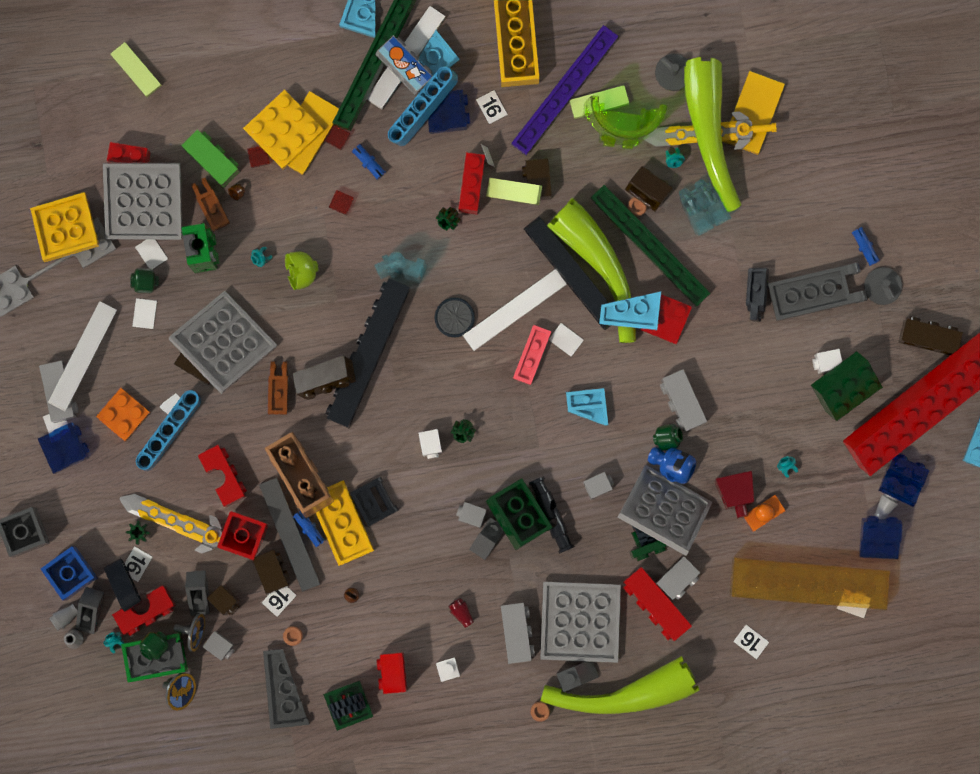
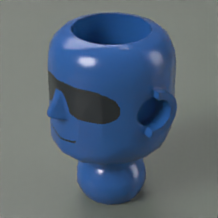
[648,447,696,484]

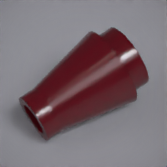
[448,598,474,628]

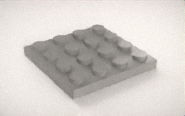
[103,162,183,240]
[169,291,277,394]
[617,465,712,556]
[540,582,621,663]

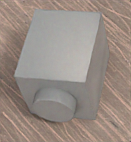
[583,472,614,500]
[456,502,487,528]
[203,631,235,661]

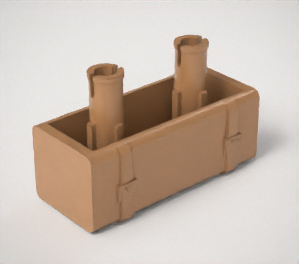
[265,432,334,518]

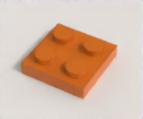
[96,388,151,442]

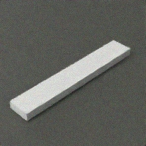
[367,6,445,110]
[463,269,567,351]
[48,301,117,411]

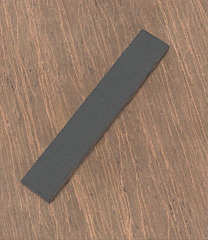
[259,477,320,592]

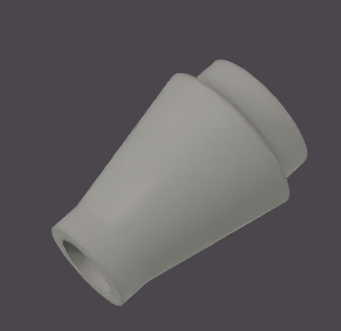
[874,491,899,521]
[49,604,77,631]
[64,629,83,649]

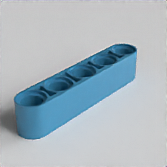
[388,67,458,146]
[136,390,201,471]

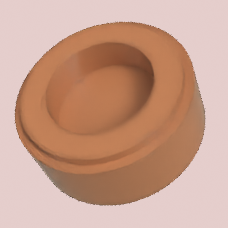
[628,197,647,217]
[283,626,303,646]
[530,702,550,722]

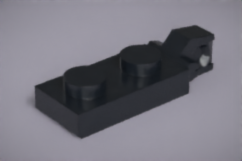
[746,268,769,322]

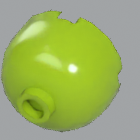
[285,251,318,290]

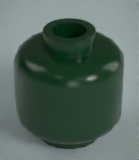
[130,268,159,293]
[653,424,683,451]
[139,631,169,661]

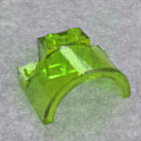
[582,96,667,150]

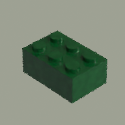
[811,351,883,421]
[486,478,553,550]

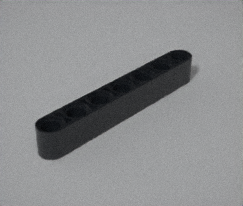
[524,216,612,330]

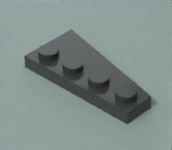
[263,649,309,729]

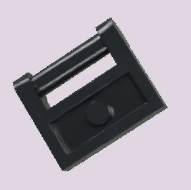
[350,477,399,527]

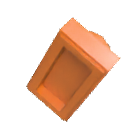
[744,495,786,532]

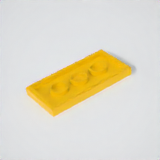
[723,71,785,155]
[288,91,339,175]
[316,480,374,566]

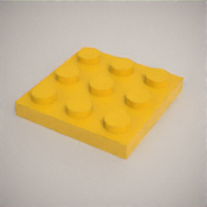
[243,89,324,170]
[30,192,99,262]

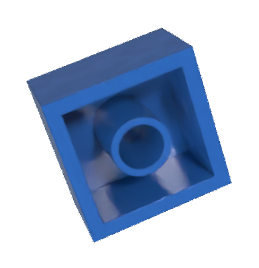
[41,546,98,601]

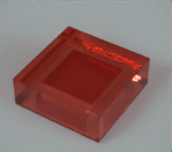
[324,124,350,151]
[247,146,270,168]
[329,190,354,215]

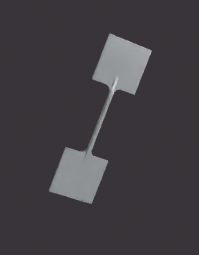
[0,217,116,317]

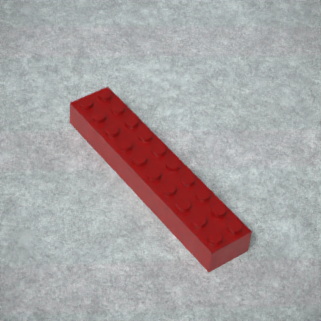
[843,333,980,476]

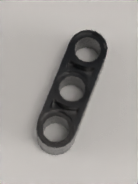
[104,558,142,612]

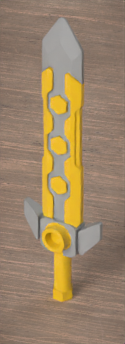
[643,111,777,150]
[120,494,223,553]

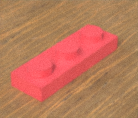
[513,325,551,386]

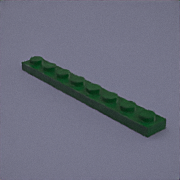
[332,0,416,131]
[590,185,711,307]

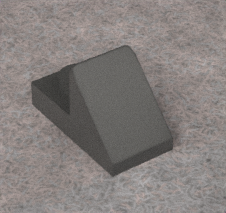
[469,517,504,560]

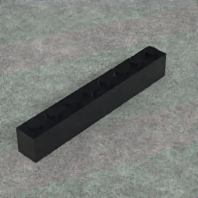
[325,278,410,429]

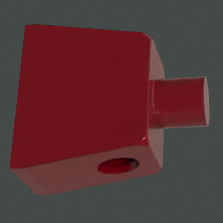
[715,471,754,519]

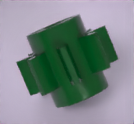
[436,207,461,231]
[451,419,476,443]
[126,521,151,545]

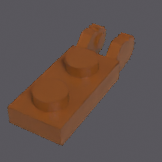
[191,178,230,232]
[268,361,288,415]

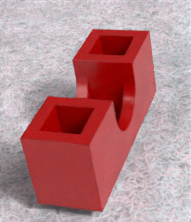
[458,152,485,215]
[198,445,247,507]
[112,585,177,636]

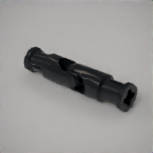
[529,476,575,554]

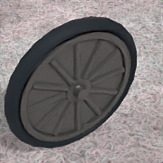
[434,297,475,338]

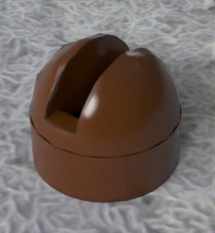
[228,184,245,201]
[344,587,360,603]

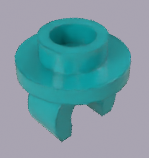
[666,148,685,168]
[251,247,272,267]
[777,456,798,478]
[103,632,124,654]

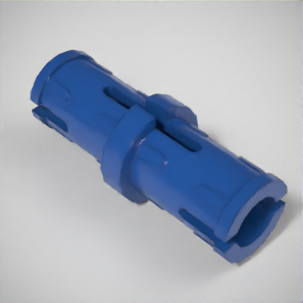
[352,144,386,180]
[852,227,880,266]
[293,511,326,547]

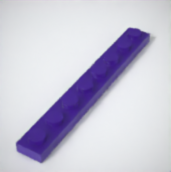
[511,25,618,156]

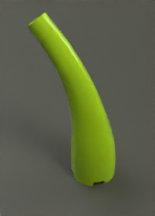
[684,57,742,212]
[547,198,636,343]
[540,656,700,714]

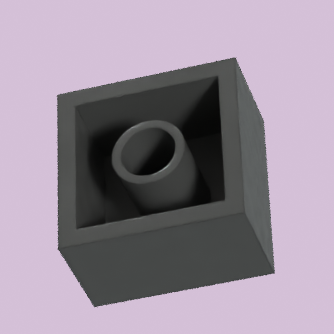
[0,507,50,558]

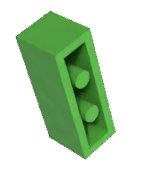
[181,129,240,188]

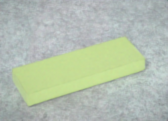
[111,42,162,98]
[569,85,629,119]
[486,178,542,205]

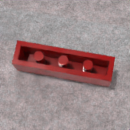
[623,567,692,641]

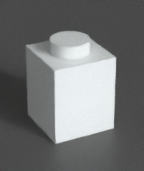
[812,349,842,374]
[419,429,442,459]
[436,657,460,682]

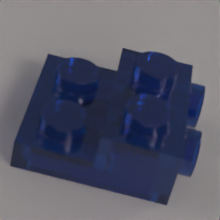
[428,90,470,134]
[38,422,90,474]
[878,454,930,507]
[859,516,903,559]

